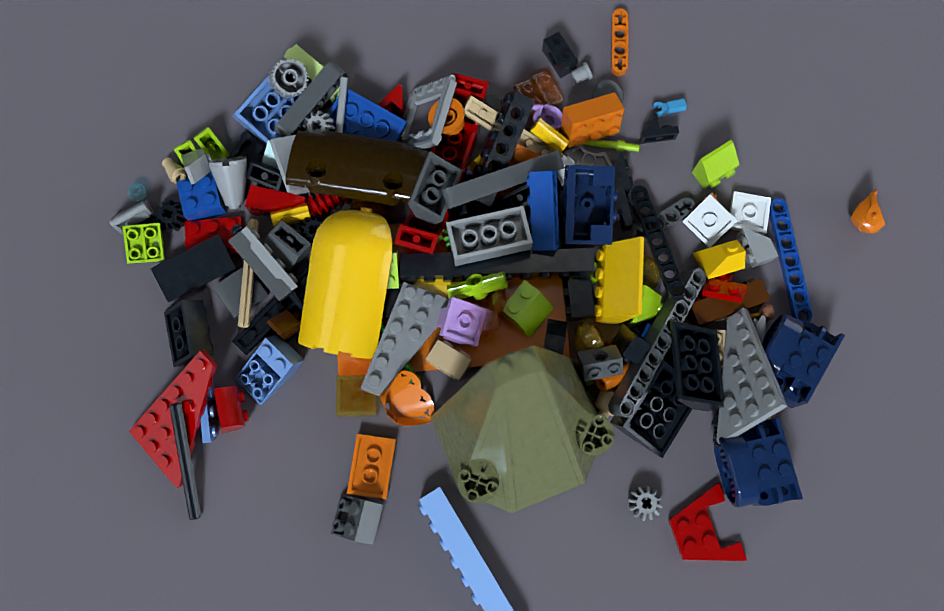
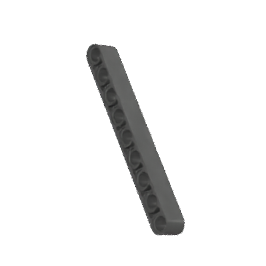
[608,268,706,417]

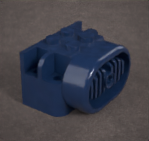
[562,165,617,245]
[762,313,845,408]
[714,417,803,508]

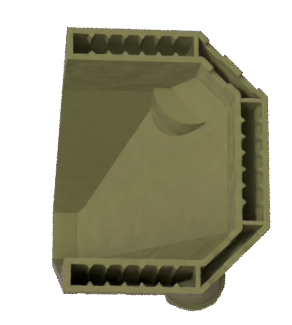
[431,345,614,514]

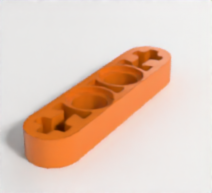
[611,8,628,77]

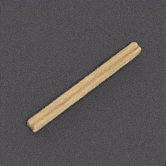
[238,219,259,328]

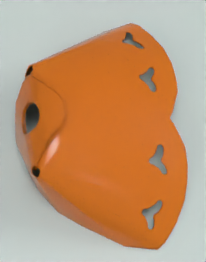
[380,370,435,426]

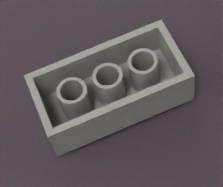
[446,206,533,266]

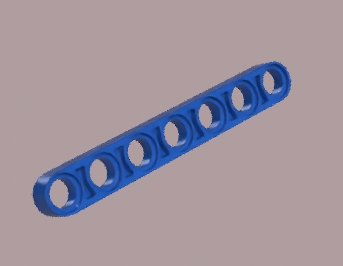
[769,198,813,322]

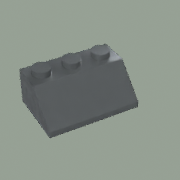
[407,152,462,226]

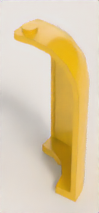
[298,207,392,359]

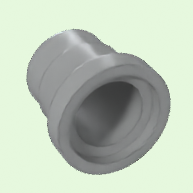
[571,62,593,83]

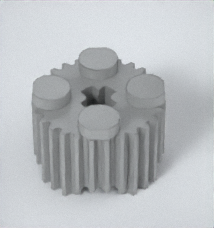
[268,58,309,98]

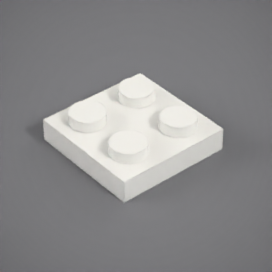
[729,191,771,235]
[682,194,738,248]

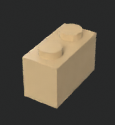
[426,340,472,382]

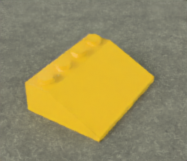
[594,236,644,325]

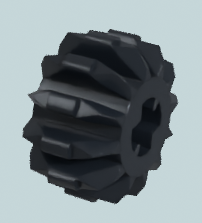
[153,200,187,233]
[299,216,325,248]

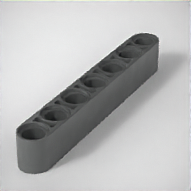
[441,150,565,209]

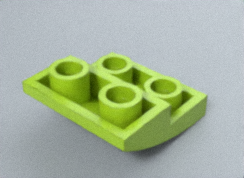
[122,223,165,264]

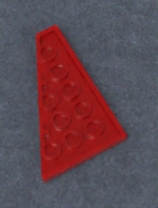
[129,350,217,488]

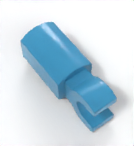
[652,98,687,117]

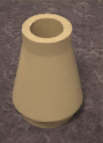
[162,158,188,184]

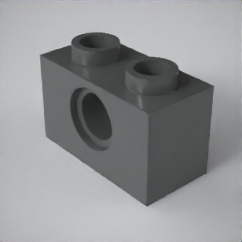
[577,345,623,382]

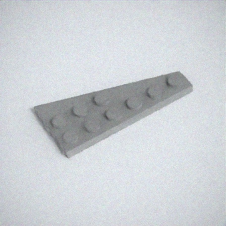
[361,282,449,396]

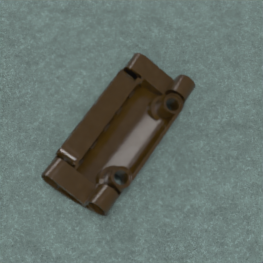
[285,130,430,206]

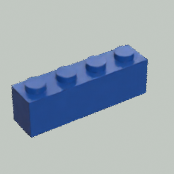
[527,170,559,251]

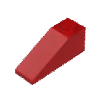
[245,185,308,216]

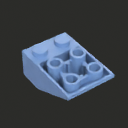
[235,334,304,406]

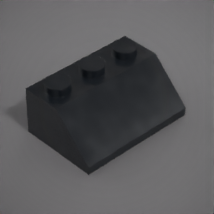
[164,300,213,367]

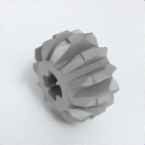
[303,110,335,134]
[628,486,663,521]

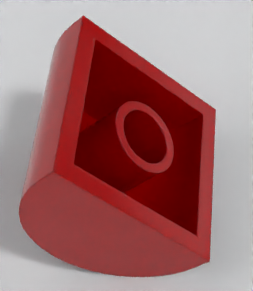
[214,386,249,434]

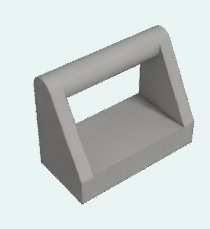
[109,199,155,235]

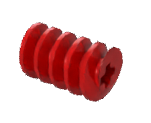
[307,193,349,218]

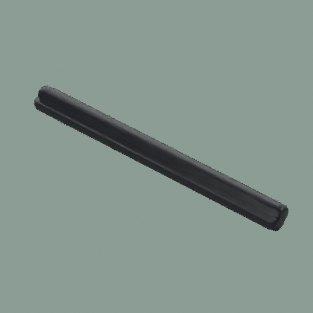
[169,402,201,520]

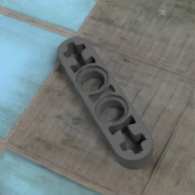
[631,198,695,243]

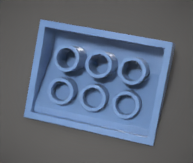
[232,74,309,144]

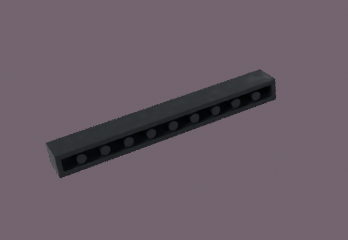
[400,248,595,284]

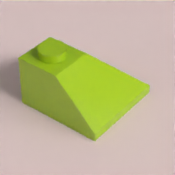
[627,285,663,329]

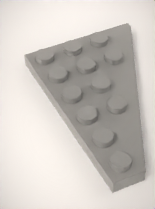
[716,307,787,444]

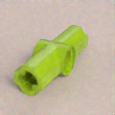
[447,271,508,300]

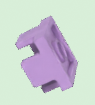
[437,297,487,347]

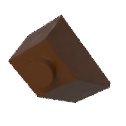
[266,310,301,343]

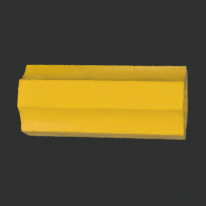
[530,118,569,153]
[270,203,311,227]

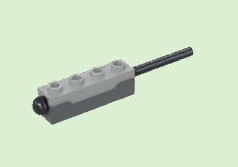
[228,224,304,311]

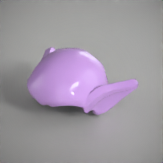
[532,104,562,131]

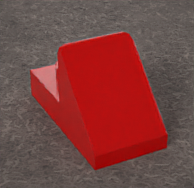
[378,84,404,117]

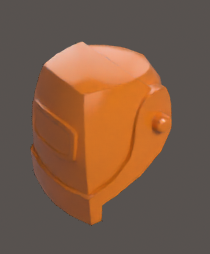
[850,189,885,234]

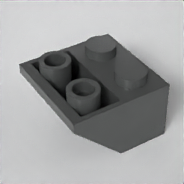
[262,220,311,274]
[331,494,383,545]

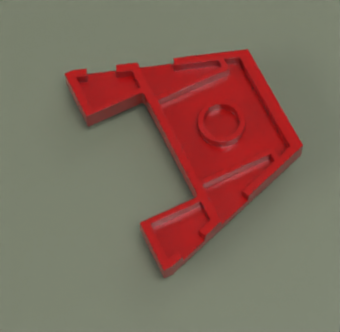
[668,484,747,561]

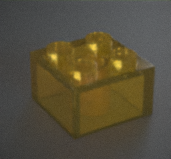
[336,375,378,418]

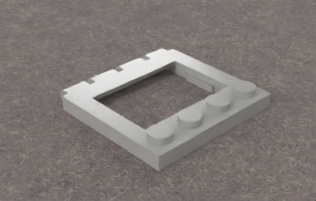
[398,74,457,150]

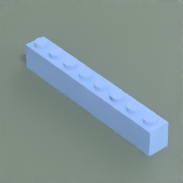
[418,487,514,611]

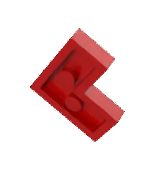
[702,272,747,303]

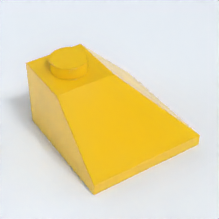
[693,240,746,279]

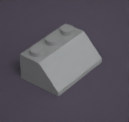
[269,135,314,197]

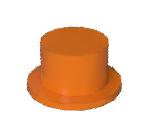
[428,98,465,136]

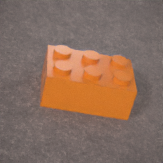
[560,92,625,148]

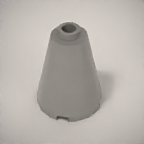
[209,157,247,209]

